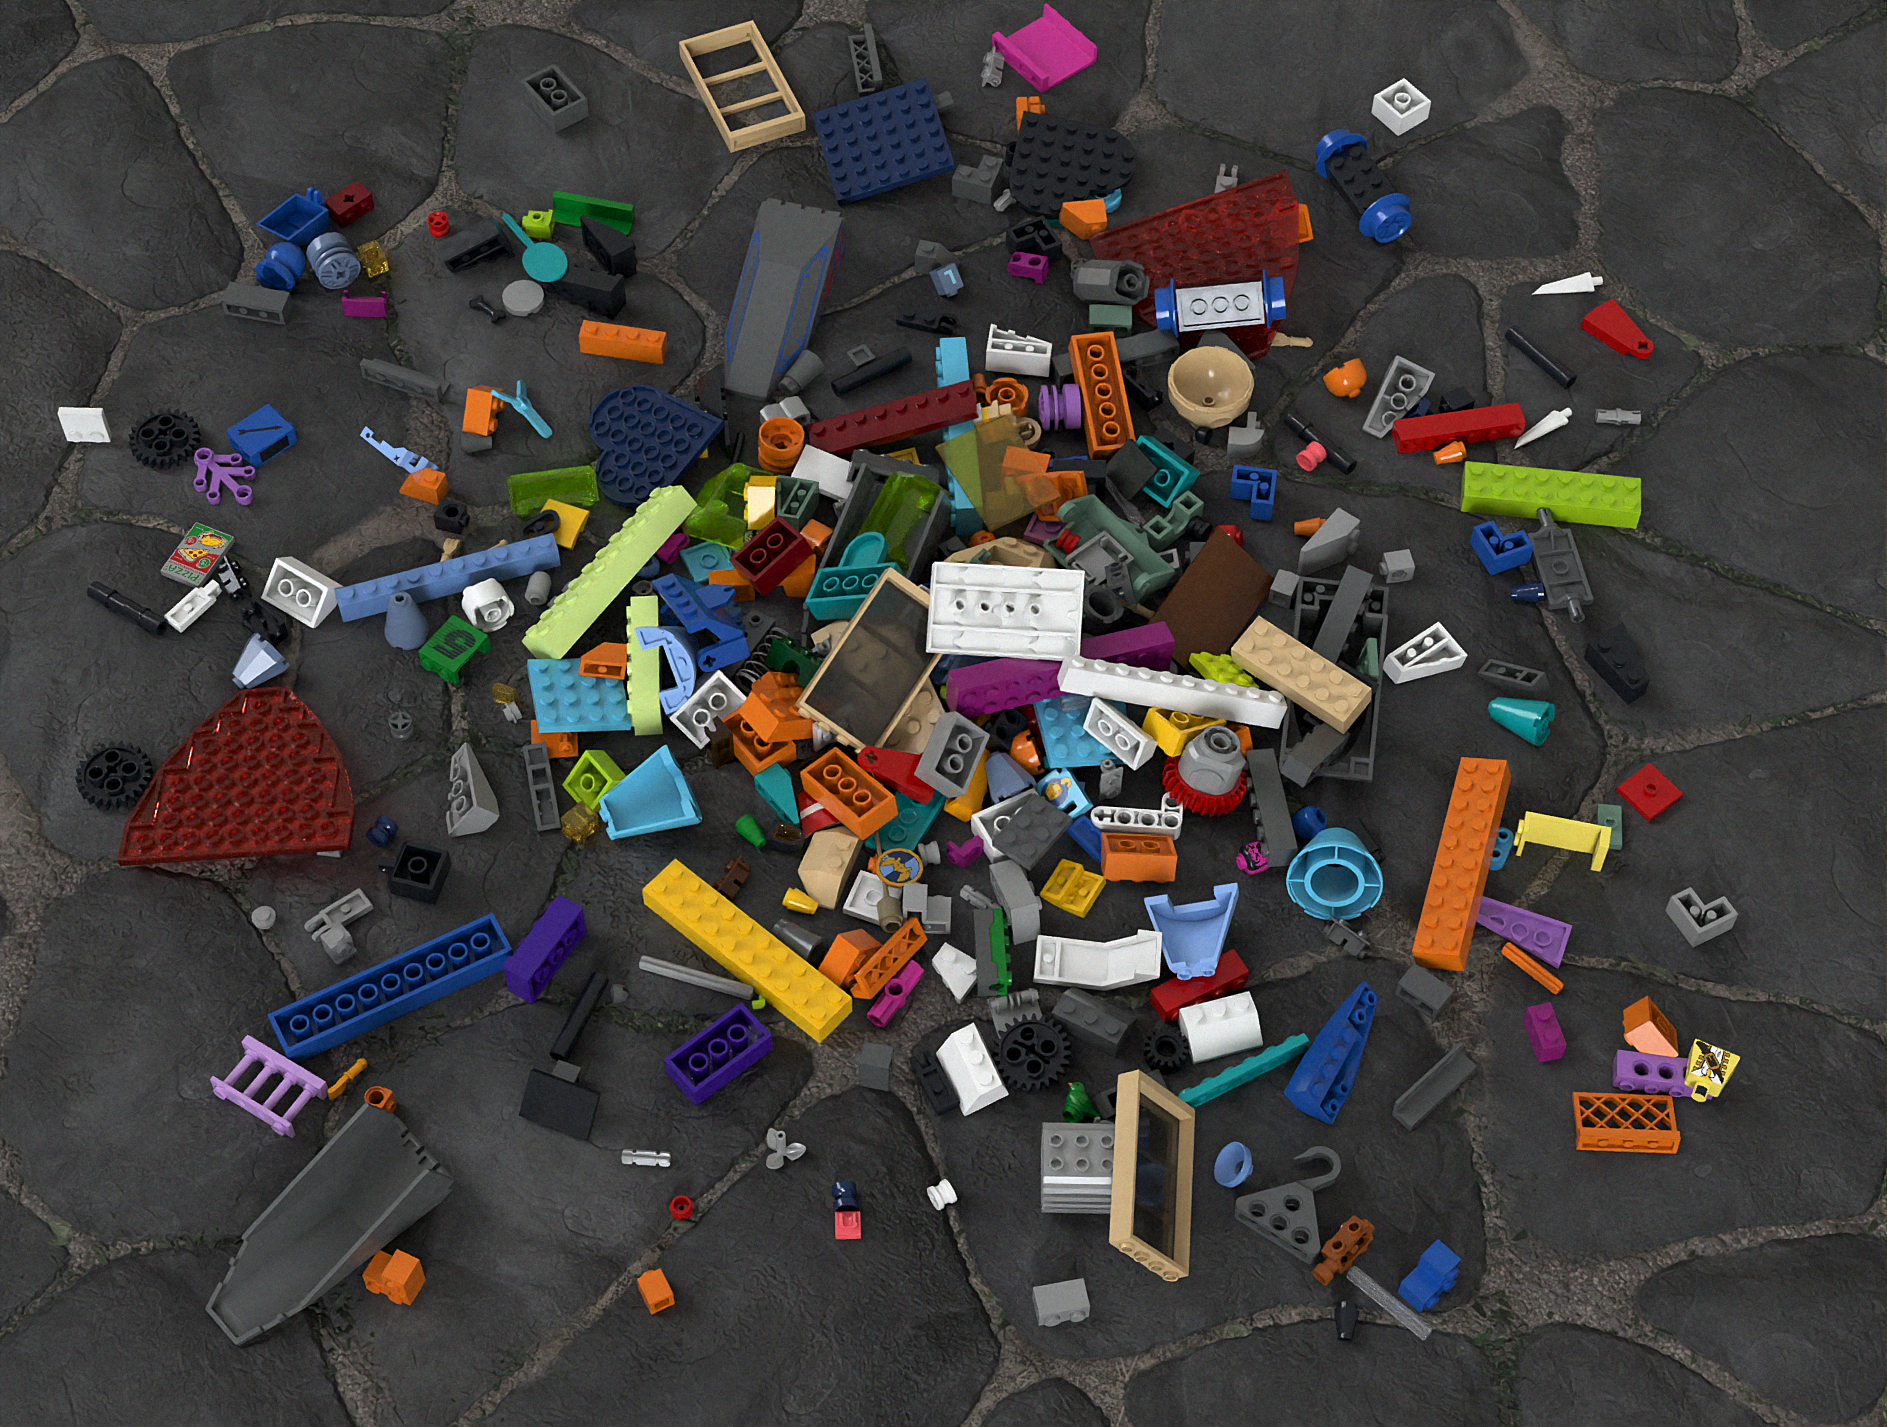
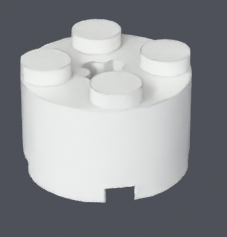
[462,578,514,632]

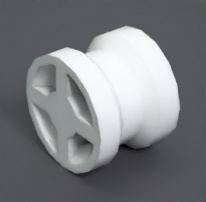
[927,1179,957,1211]

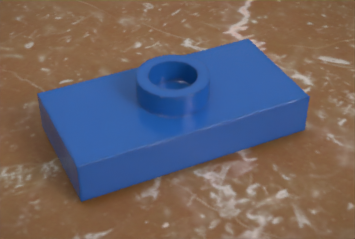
[1066,814,1101,864]

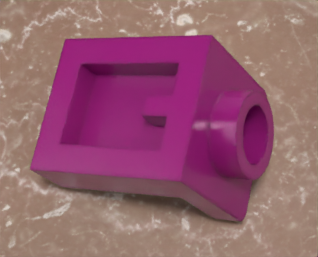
[947,835,984,869]

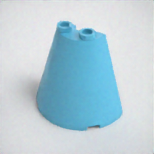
[599,745,703,840]

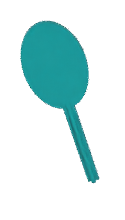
[501,213,568,282]

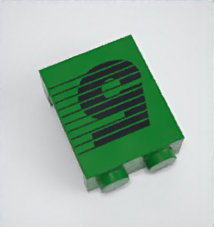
[418,615,491,685]

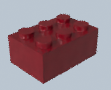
[729,515,814,597]

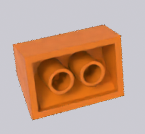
[1101,832,1177,883]

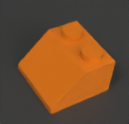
[1059,199,1107,241]
[1622,995,1679,1057]

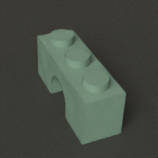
[1142,490,1204,553]

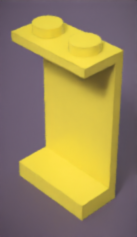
[1513,811,1611,872]

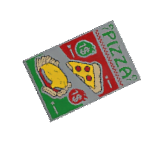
[160,522,235,589]

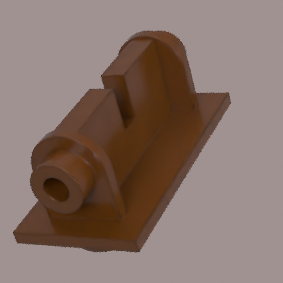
[712,854,751,901]

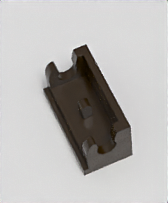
[704,716,735,769]

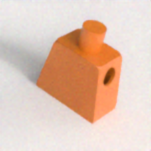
[777,555,819,597]

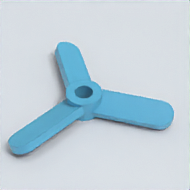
[490,380,552,438]

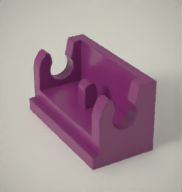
[341,290,389,317]

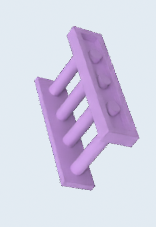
[210,1035,328,1138]

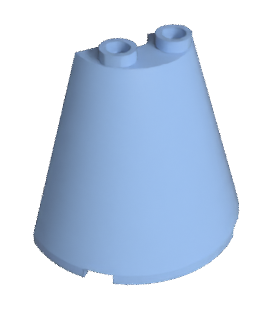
[634,626,700,715]
[1144,883,1239,980]

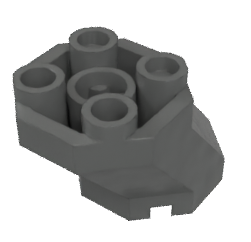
[1073,259,1150,306]

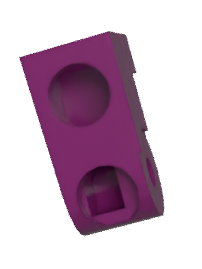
[1007,252,1049,284]

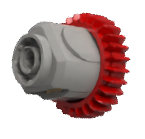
[1161,726,1247,817]

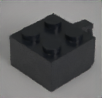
[378,841,452,905]

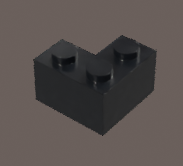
[1006,216,1062,264]

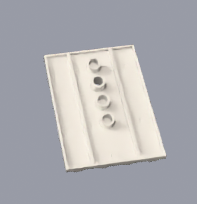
[926,562,1085,661]

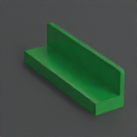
[552,191,635,237]

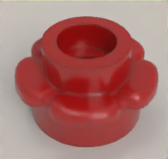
[669,1195,694,1220]

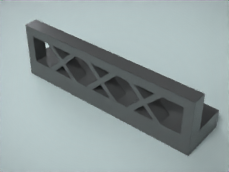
[848,23,883,97]

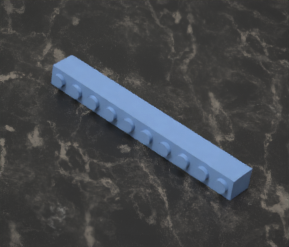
[334,533,561,623]

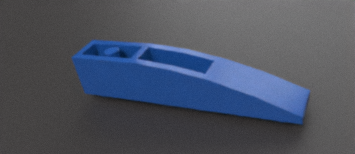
[1283,981,1379,1124]

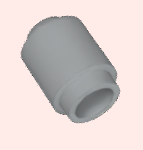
[525,571,551,605]

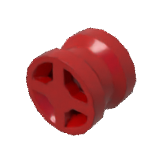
[427,211,450,237]
[1054,528,1081,555]

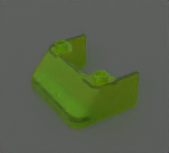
[682,463,774,550]
[506,464,599,515]
[856,471,950,571]

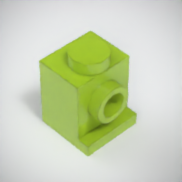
[522,209,555,239]

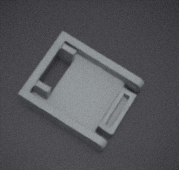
[1065,530,1135,586]

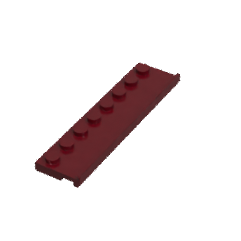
[808,379,979,457]

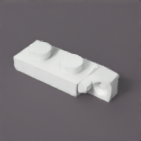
[164,580,222,633]

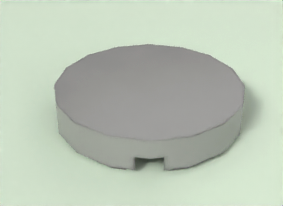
[502,280,545,316]

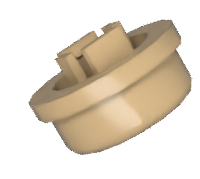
[1008,417,1042,451]

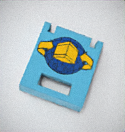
[1037,767,1094,823]

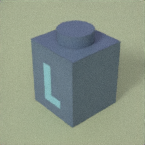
[929,263,964,297]

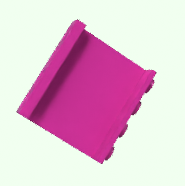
[992,3,1097,93]

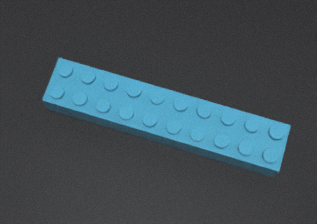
[935,337,983,535]

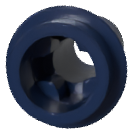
[1511,581,1544,603]

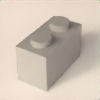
[1032,1278,1090,1327]

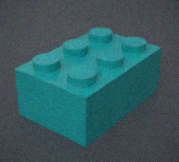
[1136,435,1201,508]

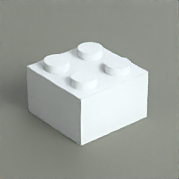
[1371,78,1431,136]

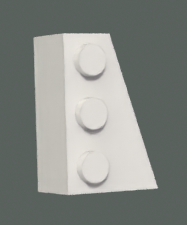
[985,324,1052,377]
[1383,622,1468,684]

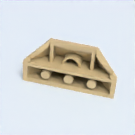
[798,825,865,911]

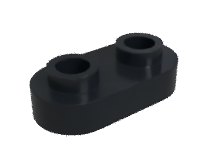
[519,509,561,541]

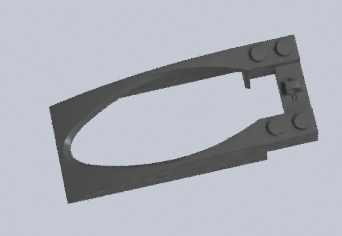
[1278,576,1389,783]

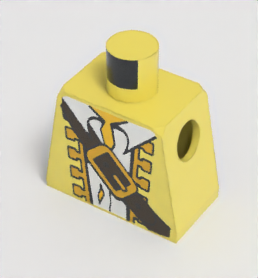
[1684,1039,1740,1102]

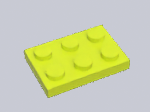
[1189,652,1259,689]

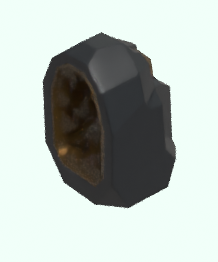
[766,820,805,852]

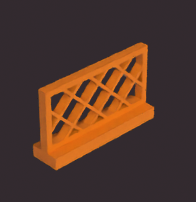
[1572,1092,1681,1154]

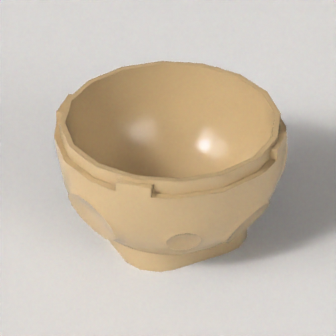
[1168,346,1254,429]

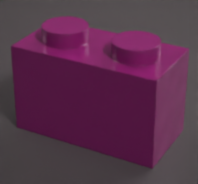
[1523,1002,1567,1063]

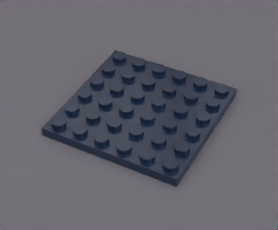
[812,77,956,206]

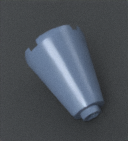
[384,591,430,650]

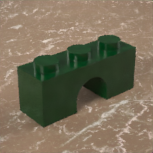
[764,636,836,694]

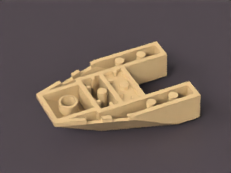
[943,537,1059,569]

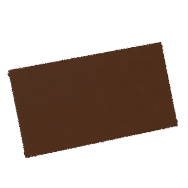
[1147,527,1275,676]

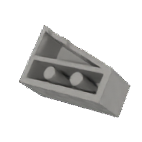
[989,859,1042,945]

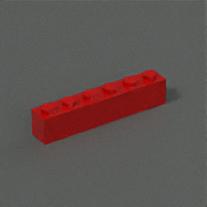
[1391,402,1526,454]

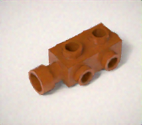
[1312,1215,1375,1285]

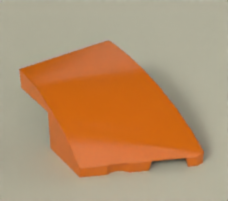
[1015,471,1088,521]

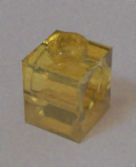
[357,240,389,277]
[561,801,599,844]

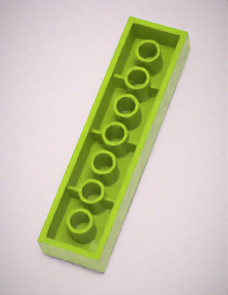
[1461,461,1641,529]

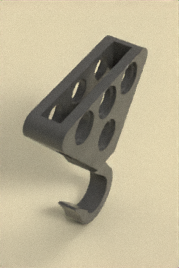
[1234,1146,1341,1264]

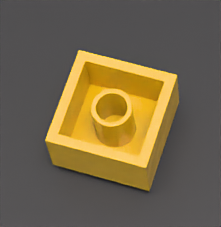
[744,476,777,530]

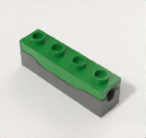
[973,908,1012,996]

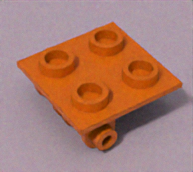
[531,720,578,758]

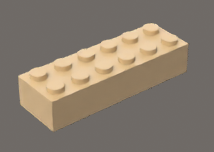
[1231,616,1371,734]

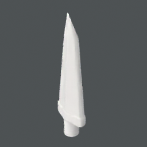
[1533,272,1603,294]
[1514,408,1572,449]

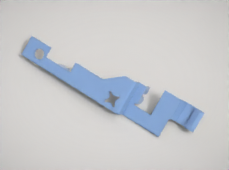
[360,426,439,473]

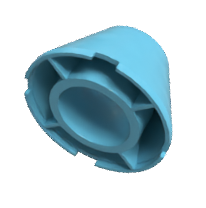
[1286,828,1383,921]

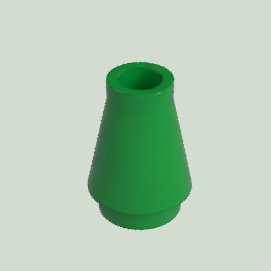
[735,814,766,849]

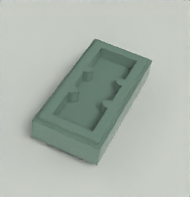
[1597,804,1622,850]

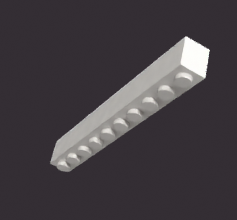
[1057,655,1287,729]

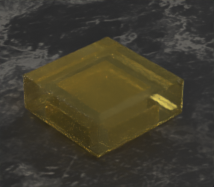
[492,682,519,706]

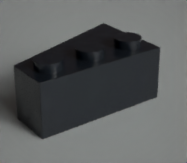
[437,216,515,273]

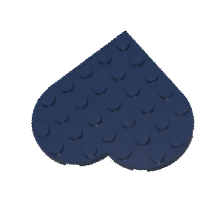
[589,384,725,508]

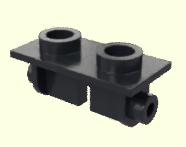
[217,556,252,601]

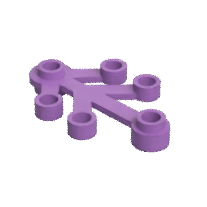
[193,447,256,505]

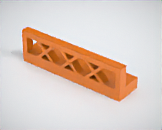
[850,917,928,999]

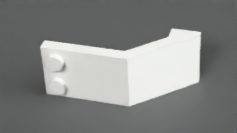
[1033,929,1162,991]

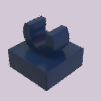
[1405,397,1434,419]

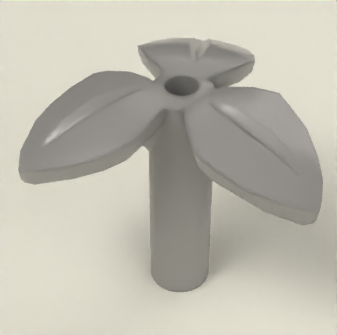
[766,1128,806,1169]

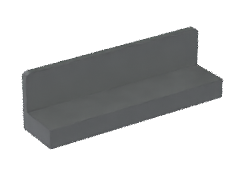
[360,358,450,403]
[1392,1042,1477,1131]

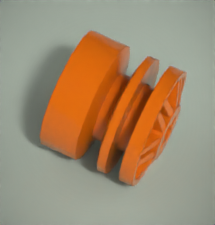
[758,417,804,475]

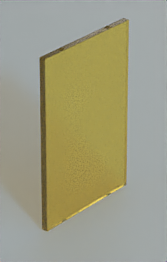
[935,415,1061,532]

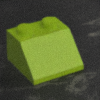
[562,750,626,816]

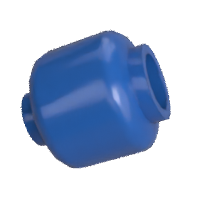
[1292,806,1327,840]

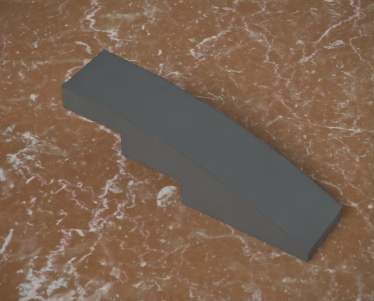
[523,742,561,832]

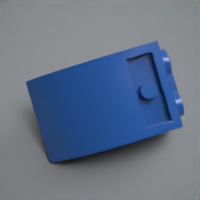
[256,186,329,246]

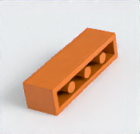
[578,320,668,365]

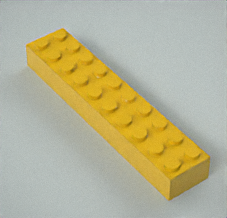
[642,859,852,1044]

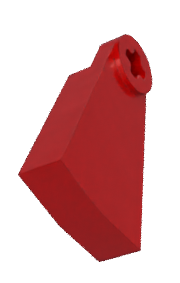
[1580,299,1654,359]
[857,746,934,805]

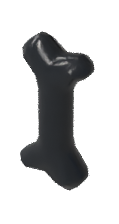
[469,295,506,323]

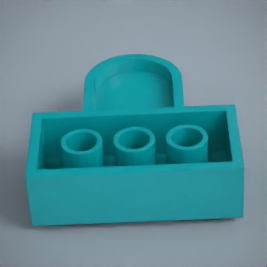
[805,532,906,620]

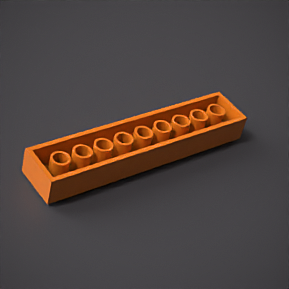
[1412,757,1512,971]

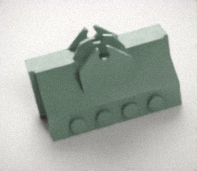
[1042,494,1175,616]

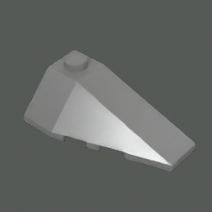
[1362,355,1435,439]
[446,742,500,837]

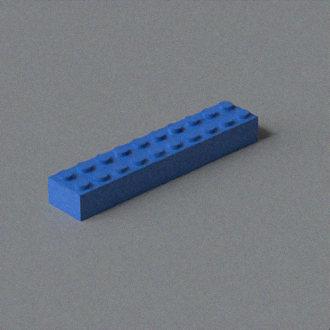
[267,913,513,1064]

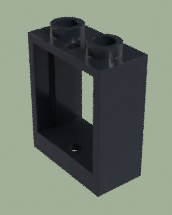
[1048,459,1106,503]

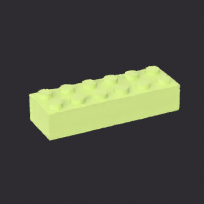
[626,596,663,736]

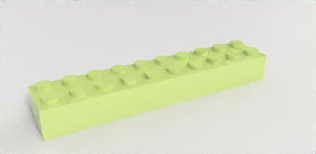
[522,485,698,659]

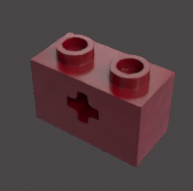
[325,180,375,229]

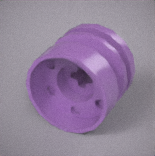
[1038,384,1081,431]

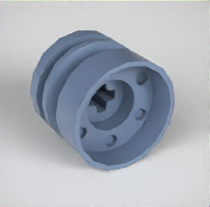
[306,232,361,289]

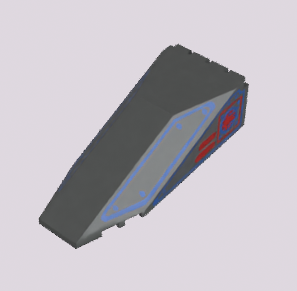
[724,197,846,402]

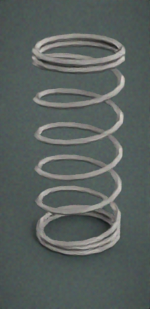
[735,627,793,694]

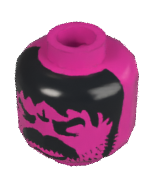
[1236,841,1269,875]

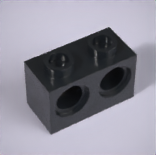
[980,707,1028,754]

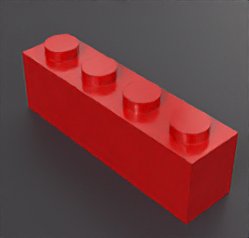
[1149,949,1249,1024]

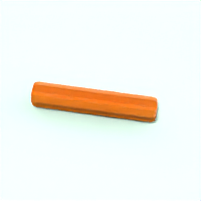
[1501,942,1564,994]

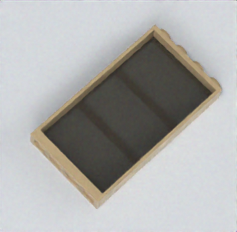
[794,567,943,759]
[1109,1069,1195,1281]

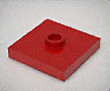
[1616,763,1683,822]

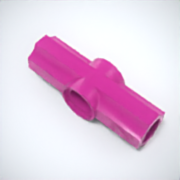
[867,960,924,1028]

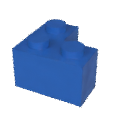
[1229,465,1277,521]
[1470,520,1534,575]
[1398,1239,1461,1313]

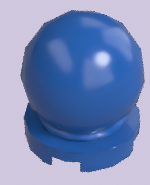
[254,242,306,292]

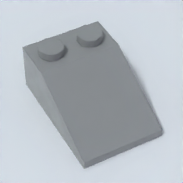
[1296,508,1360,577]

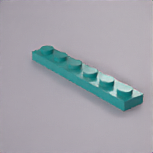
[1178,1033,1309,1108]

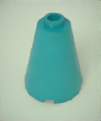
[1488,697,1555,746]

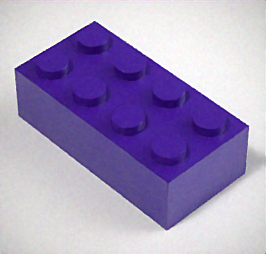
[503,895,587,1004]
[664,1003,773,1106]

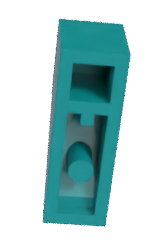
[754,762,800,828]

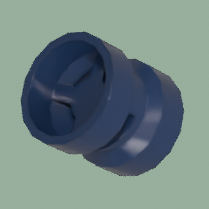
[366,815,399,848]
[831,1181,858,1213]

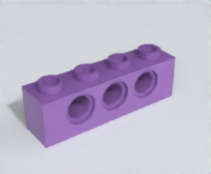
[1612,1050,1713,1100]

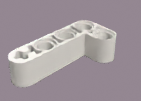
[1090,792,1183,841]

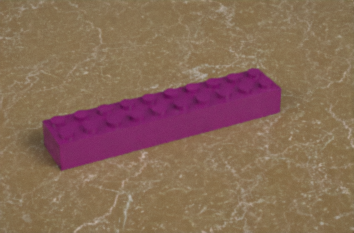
[946,621,1175,719]

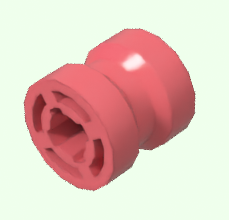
[1296,441,1327,471]

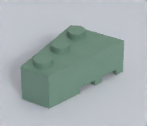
[777,474,819,532]

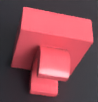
[835,1211,861,1239]

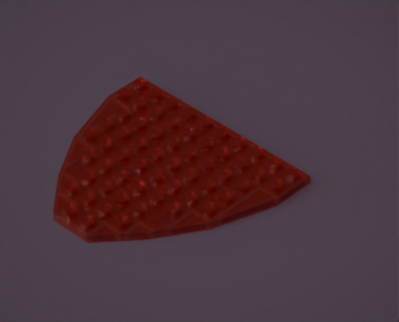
[1088,170,1299,361]
[117,686,356,866]

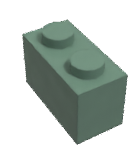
[1089,304,1132,338]

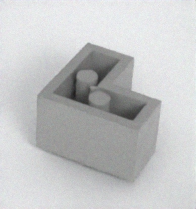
[903,882,951,934]
[1665,887,1738,947]

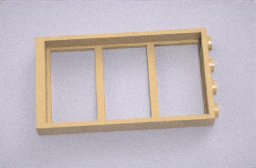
[679,20,806,153]

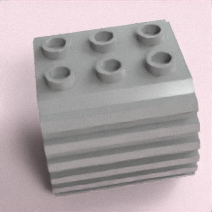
[1041,1122,1115,1214]

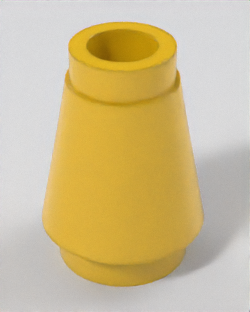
[782,887,819,916]

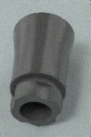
[778,350,825,397]
[772,918,828,966]

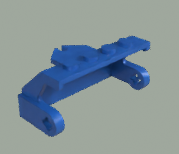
[651,573,750,672]

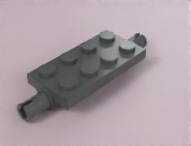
[1527,508,1594,623]

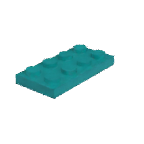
[866,789,947,854]

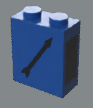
[226,404,297,470]

